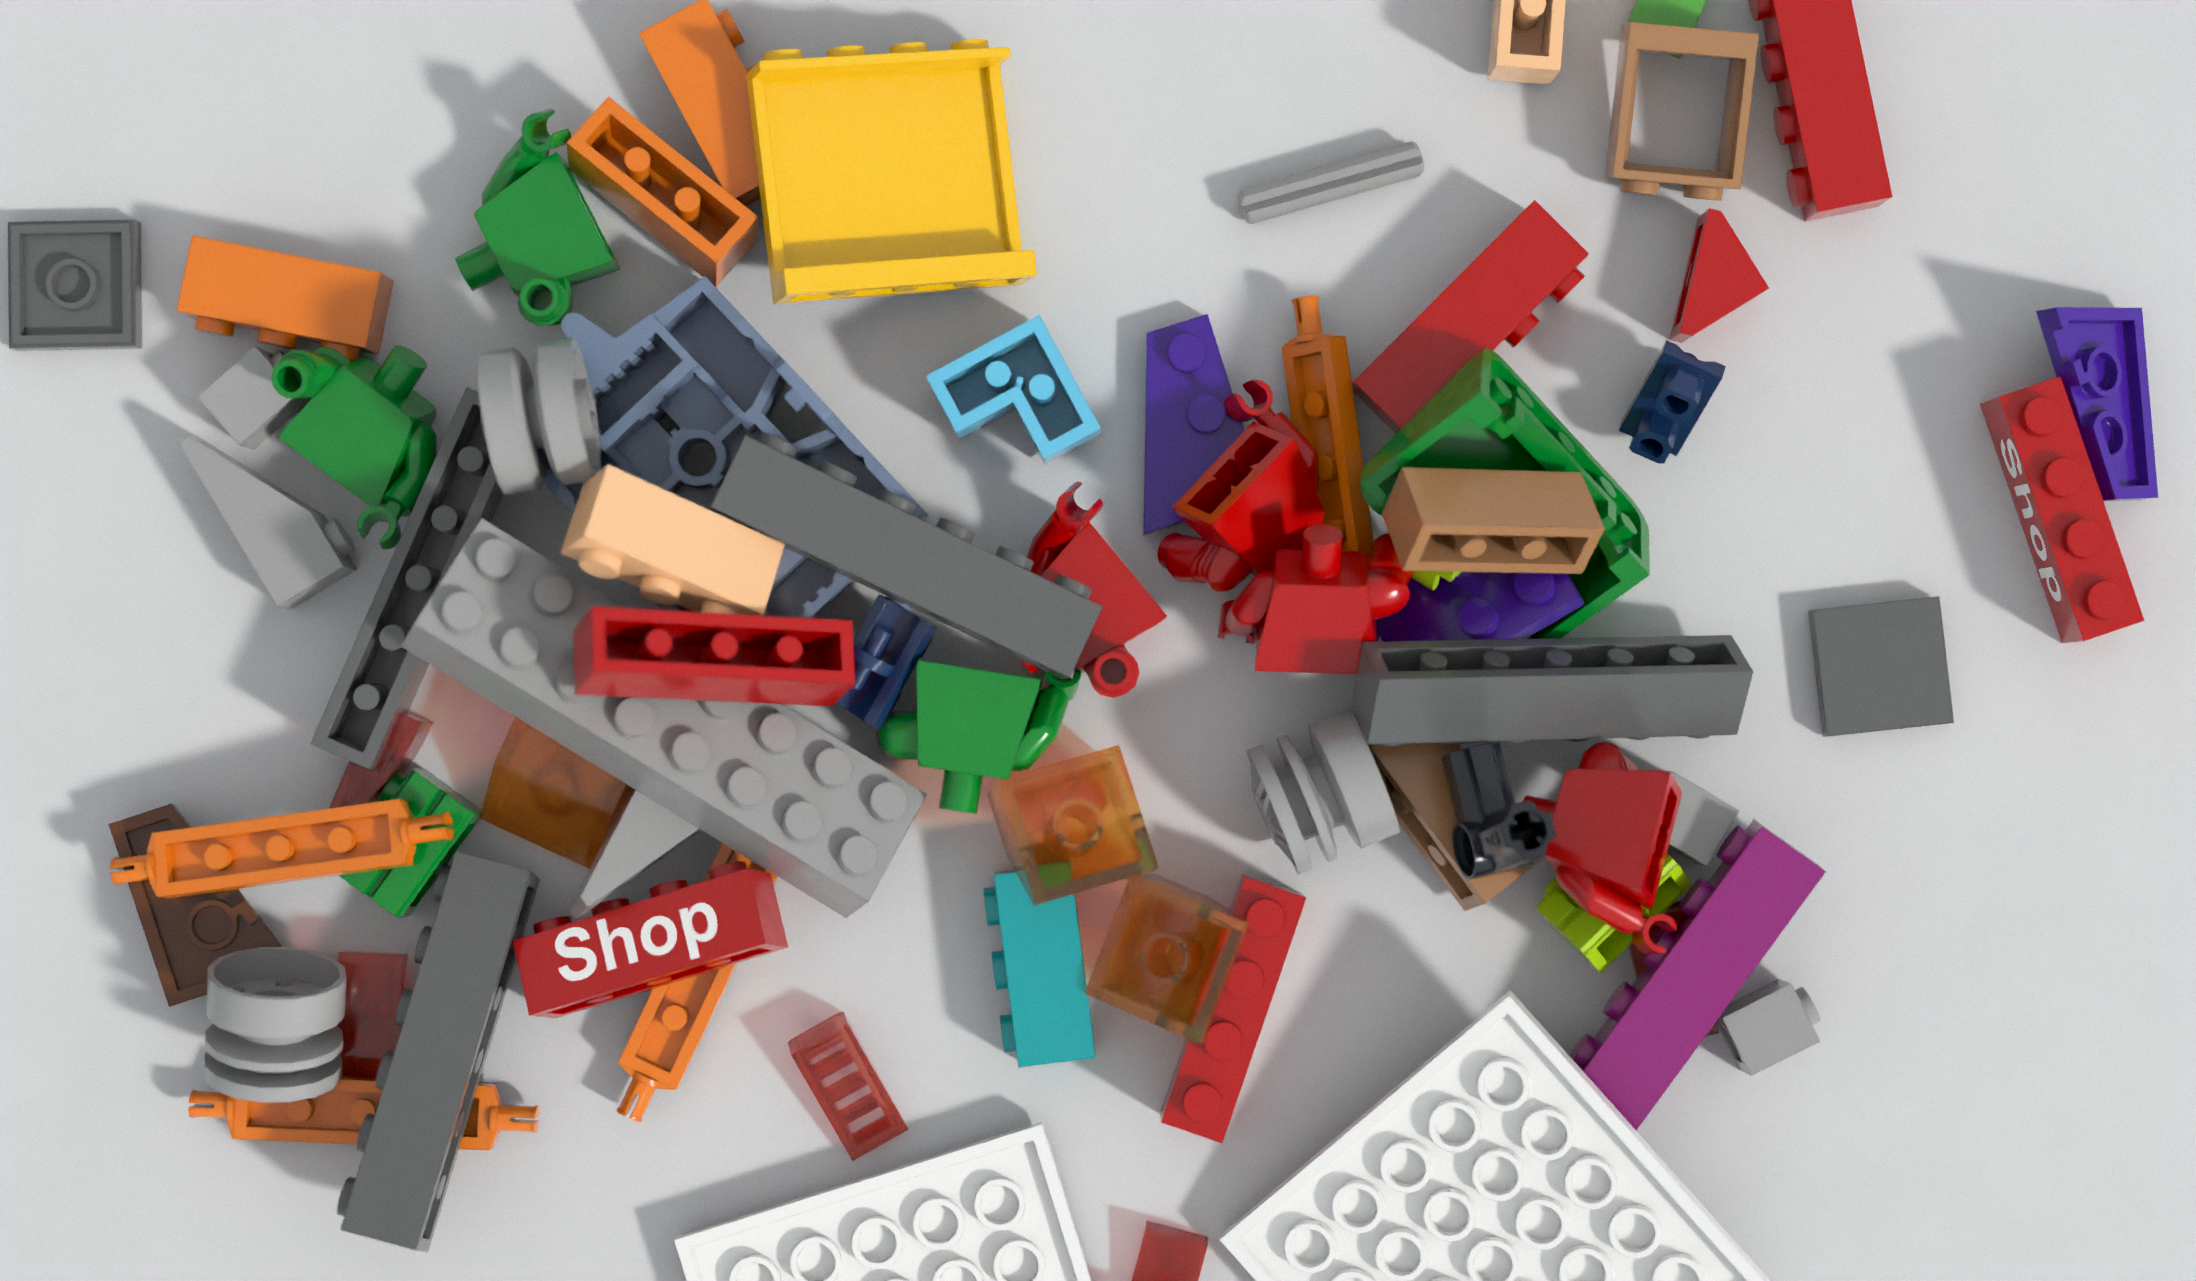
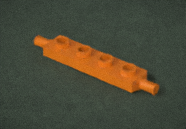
[1281,295,1374,563]
[110,799,454,899]
[616,843,778,1122]
[188,1077,539,1151]

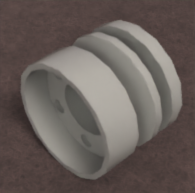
[1247,709,1400,874]
[204,947,346,1103]

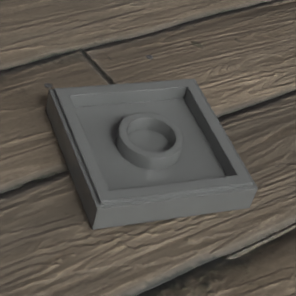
[8,219,142,351]
[1808,596,1954,737]

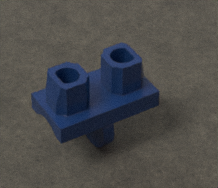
[1619,340,1726,464]
[835,594,937,729]

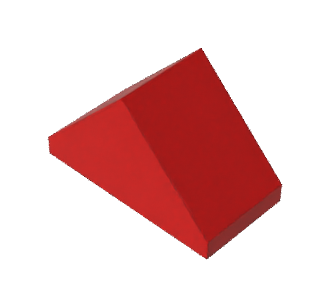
[1669,208,1769,343]

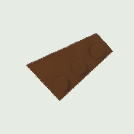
[108,804,283,1007]

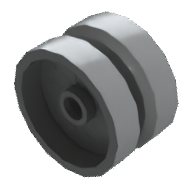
[477,337,601,496]

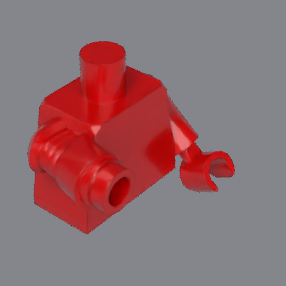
[1157,380,1325,592]
[1019,482,1167,698]
[1217,524,1412,675]
[1522,742,1682,955]

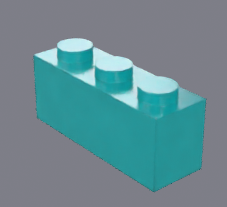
[983,863,1095,1068]

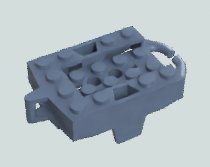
[544,276,928,618]

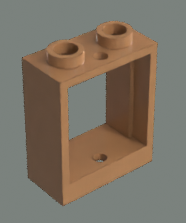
[1605,22,1759,201]

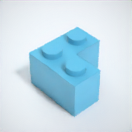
[926,315,1101,465]

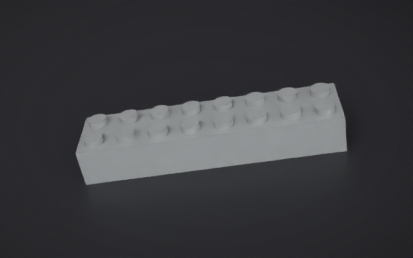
[401,518,927,918]

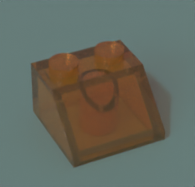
[479,717,632,869]
[987,745,1159,906]
[1085,873,1250,1044]

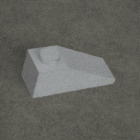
[178,435,357,609]
[569,788,702,920]

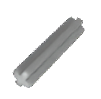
[1238,141,1424,224]

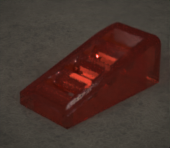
[788,1012,908,1161]

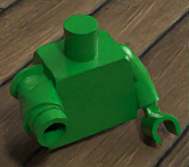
[455,109,621,326]
[271,345,437,550]
[876,660,1081,814]

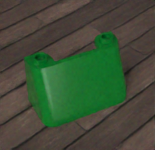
[1359,348,1650,639]

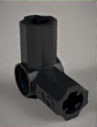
[1441,743,1557,880]

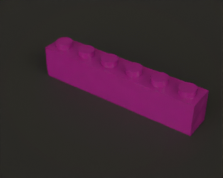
[1569,819,1826,1131]

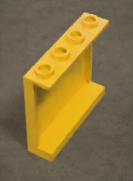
[746,39,1037,304]

